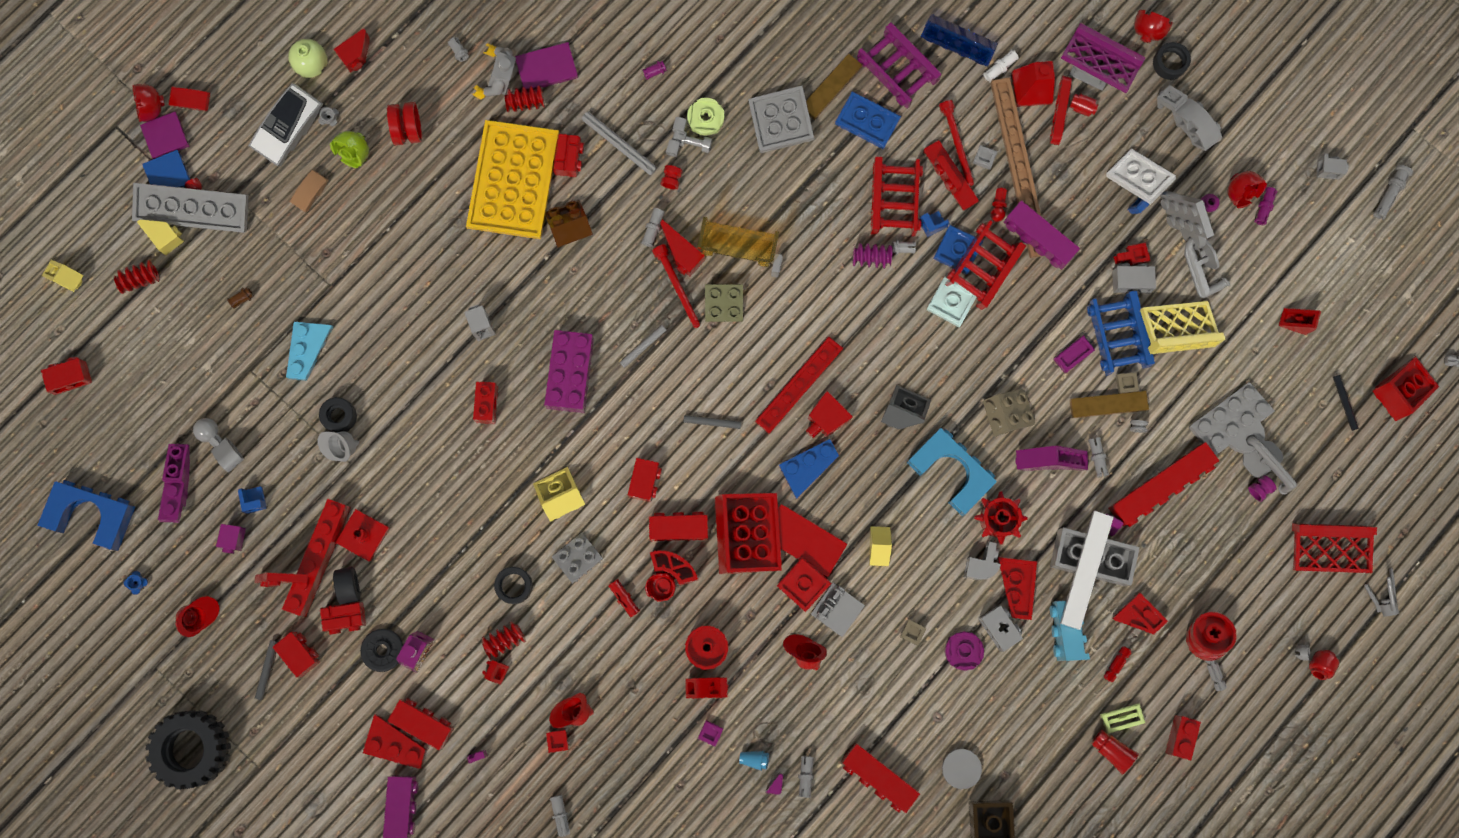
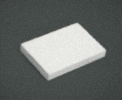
[1106,148,1176,205]

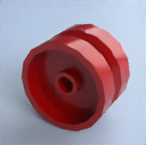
[387,101,422,146]
[1186,612,1237,661]
[685,626,728,670]

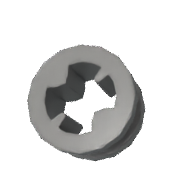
[1130,420,1148,433]

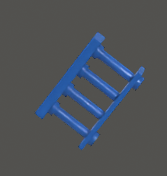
[1087,291,1155,376]

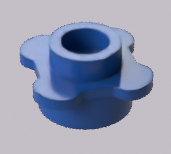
[124,571,148,595]

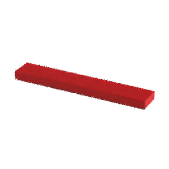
[755,337,843,434]

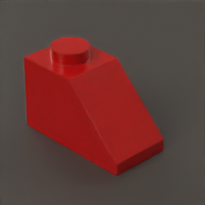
[334,28,370,73]

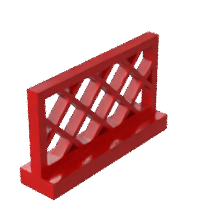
[1292,523,1377,573]

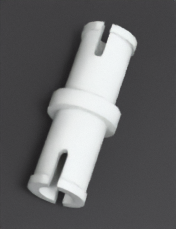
[983,50,1019,83]

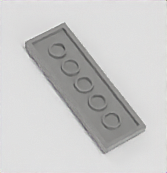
[132,183,249,233]

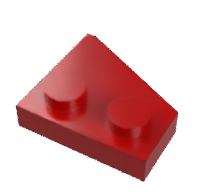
[1112,592,1168,635]

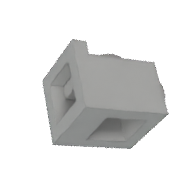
[1316,154,1349,180]

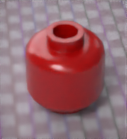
[1309,650,1339,680]

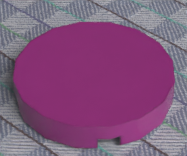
[944,631,984,671]

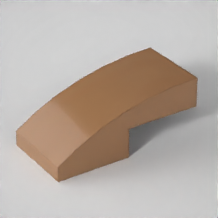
[290,170,329,212]

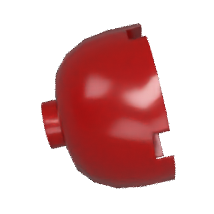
[1134,10,1173,43]
[133,84,165,122]
[1227,171,1267,209]

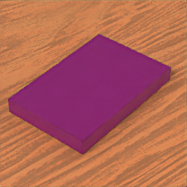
[515,42,578,92]

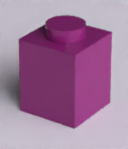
[216,524,246,554]

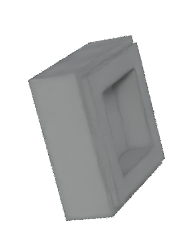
[973,145,997,170]
[771,254,783,277]

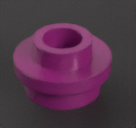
[1201,194,1220,212]

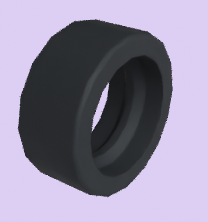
[1153,42,1191,80]
[494,567,533,604]

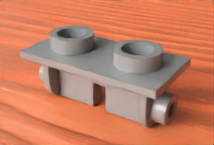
[1069,63,1110,91]

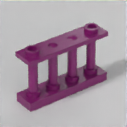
[857,22,942,109]

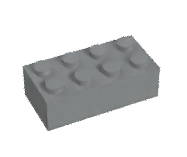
[1050,528,1140,587]

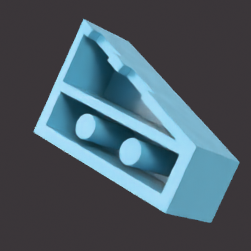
[1050,601,1090,661]

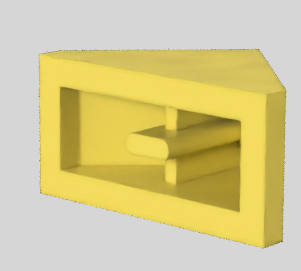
[869,526,892,566]

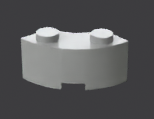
[1172,98,1222,151]

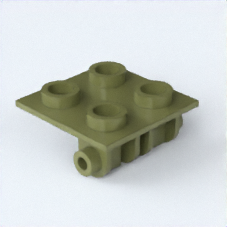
[705,284,743,322]

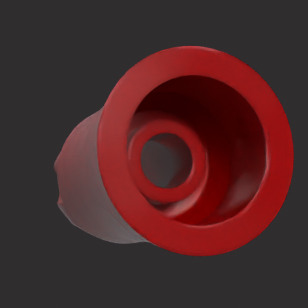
[1091,730,1139,775]

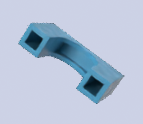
[907,428,997,516]

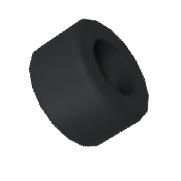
[319,397,357,432]
[333,567,360,604]

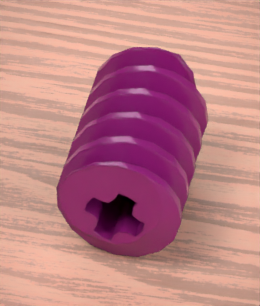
[852,243,892,269]

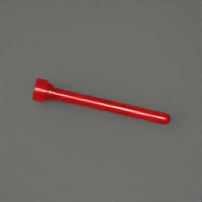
[939,100,974,187]
[652,244,700,328]

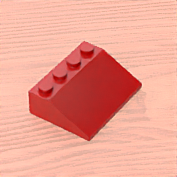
[715,493,782,574]

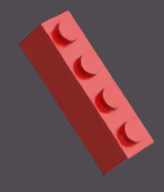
[841,743,920,813]

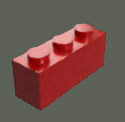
[649,512,708,541]
[387,698,454,750]

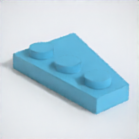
[286,322,333,381]

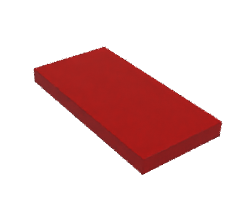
[778,504,848,578]

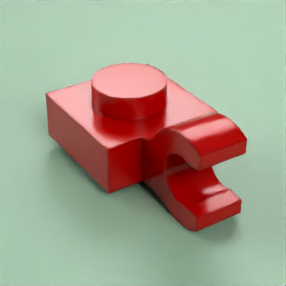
[1113,243,1150,266]

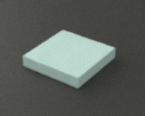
[926,277,976,328]

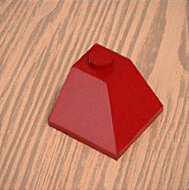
[1012,61,1055,107]

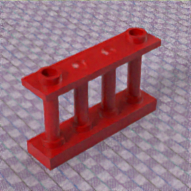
[870,157,923,237]
[945,220,1026,310]

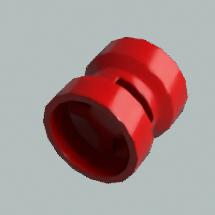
[660,165,683,190]

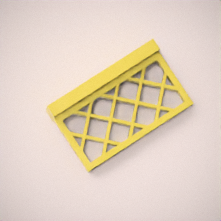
[1140,301,1225,354]

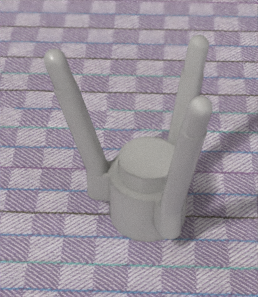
[1364,568,1399,617]

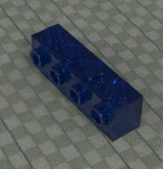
[920,14,999,67]

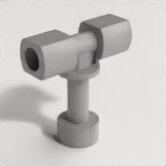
[666,117,712,157]

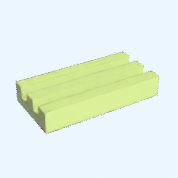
[1100,703,1145,734]

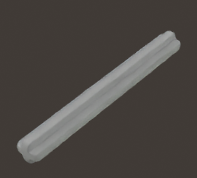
[582,111,656,175]

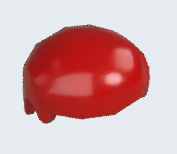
[645,572,676,602]

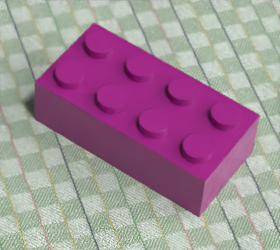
[544,330,594,413]

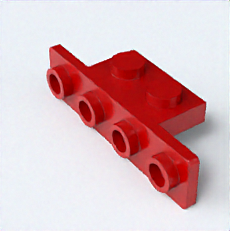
[924,141,979,211]

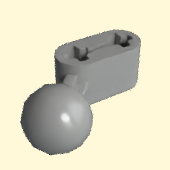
[193,418,244,473]

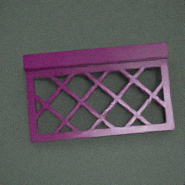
[1061,23,1145,93]

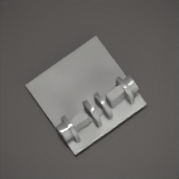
[552,533,603,584]
[811,583,865,637]

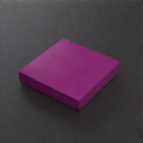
[140,112,190,159]

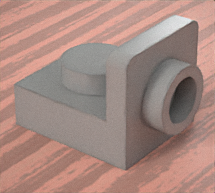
[1157,85,1188,112]

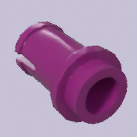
[642,61,667,80]

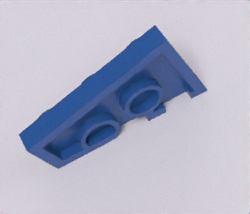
[779,439,839,499]

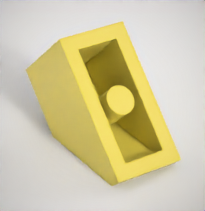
[137,220,184,255]
[42,260,84,292]

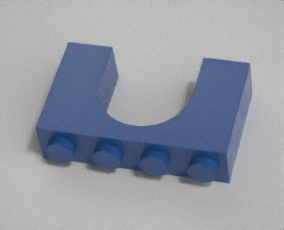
[37,480,135,551]

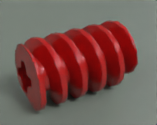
[505,85,545,113]
[114,260,160,294]
[482,621,526,660]

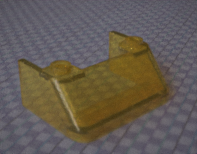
[697,217,779,267]

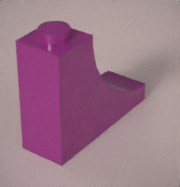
[1015,446,1088,471]

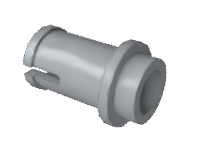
[448,37,469,62]
[891,240,916,255]

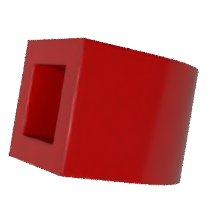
[685,677,728,699]

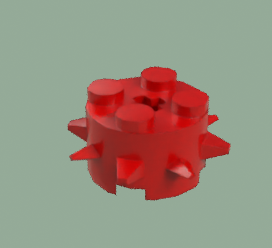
[974,491,1028,545]

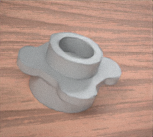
[319,107,339,126]

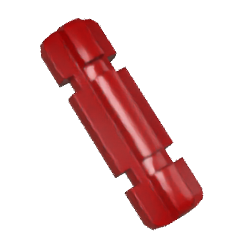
[1104,646,1132,683]

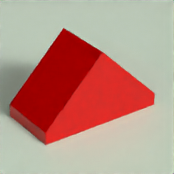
[1279,308,1321,335]

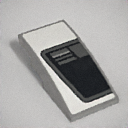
[248,83,323,167]

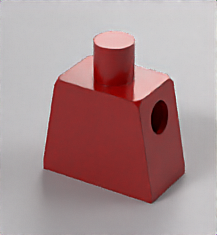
[805,391,853,438]

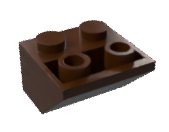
[545,200,593,248]

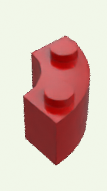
[650,551,698,586]

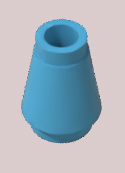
[739,751,769,771]

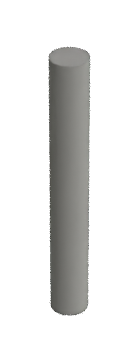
[619,325,667,368]

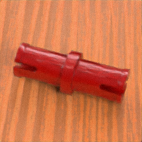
[608,579,640,618]

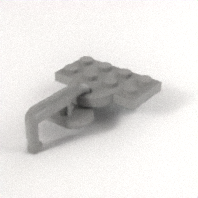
[1160,191,1230,298]
[1189,382,1297,494]

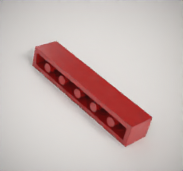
[1108,442,1219,527]
[282,499,351,617]

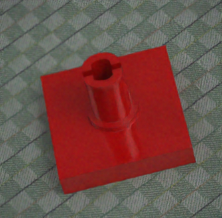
[335,509,390,562]

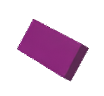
[1053,335,1095,374]

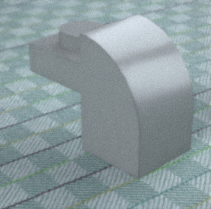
[963,542,1001,580]

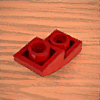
[169,87,210,111]

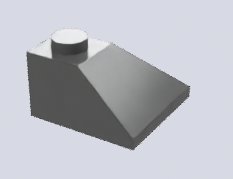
[881,385,931,430]

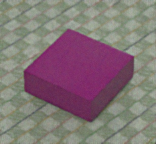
[697,720,724,747]

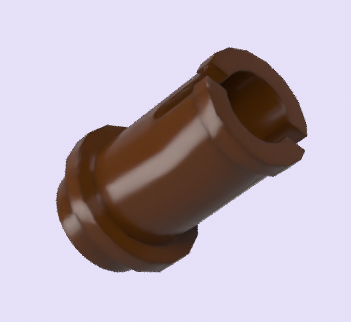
[227,287,254,309]

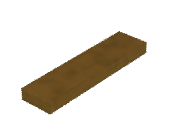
[806,53,862,120]
[1070,391,1149,419]

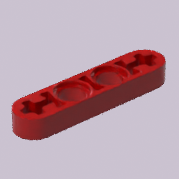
[1049,75,1072,146]

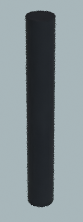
[1333,375,1359,431]

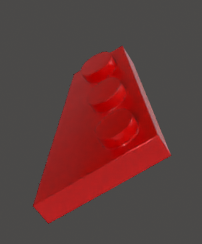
[998,557,1037,620]
[255,573,308,587]
[363,714,427,769]

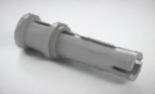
[1373,165,1413,220]

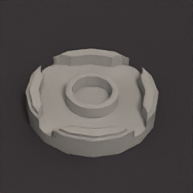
[942,749,982,789]

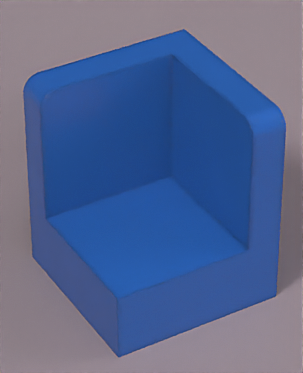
[920,211,950,237]
[238,487,267,513]

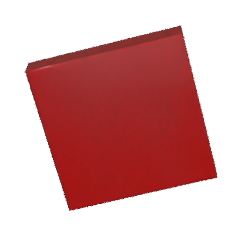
[777,557,832,612]

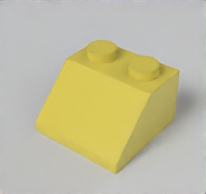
[533,467,585,521]

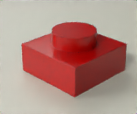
[546,730,569,753]

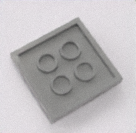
[748,86,815,153]

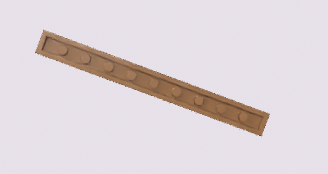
[990,77,1041,258]

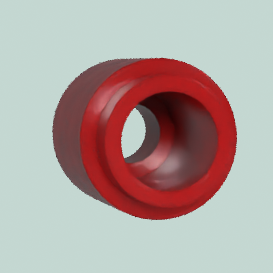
[1069,93,1099,117]

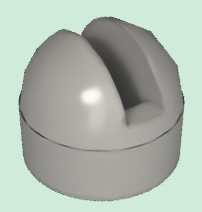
[1295,645,1310,661]

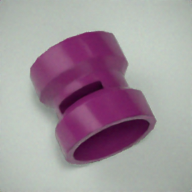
[1248,475,1277,502]

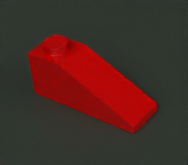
[660,219,705,277]

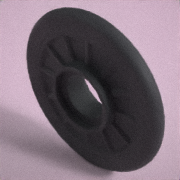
[360,628,403,672]

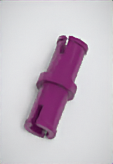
[1254,187,1278,226]

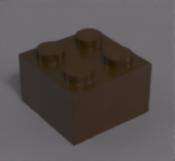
[969,800,1015,838]

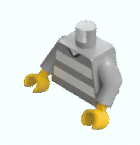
[472,43,516,100]

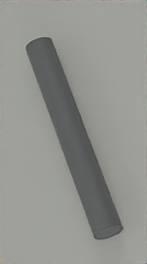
[684,415,741,429]
[254,640,278,700]

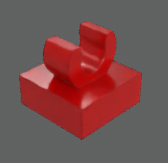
[482,660,509,685]

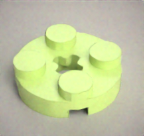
[687,98,724,136]

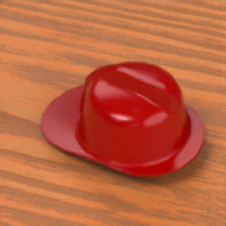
[175,596,220,637]
[783,634,827,671]
[549,693,594,728]

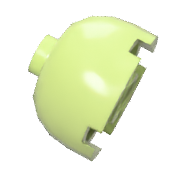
[288,39,327,78]

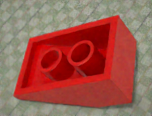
[1372,356,1439,421]

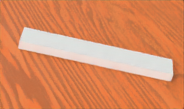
[1060,511,1113,630]

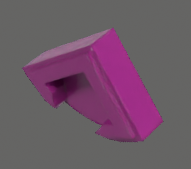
[467,750,488,764]

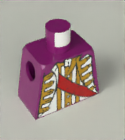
[396,631,435,673]

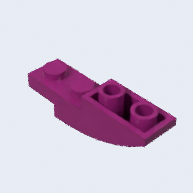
[158,444,190,523]

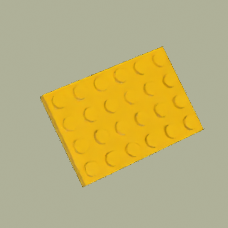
[466,120,559,239]

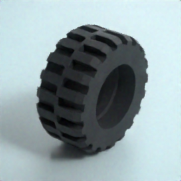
[145,710,231,790]

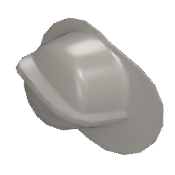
[317,431,359,462]

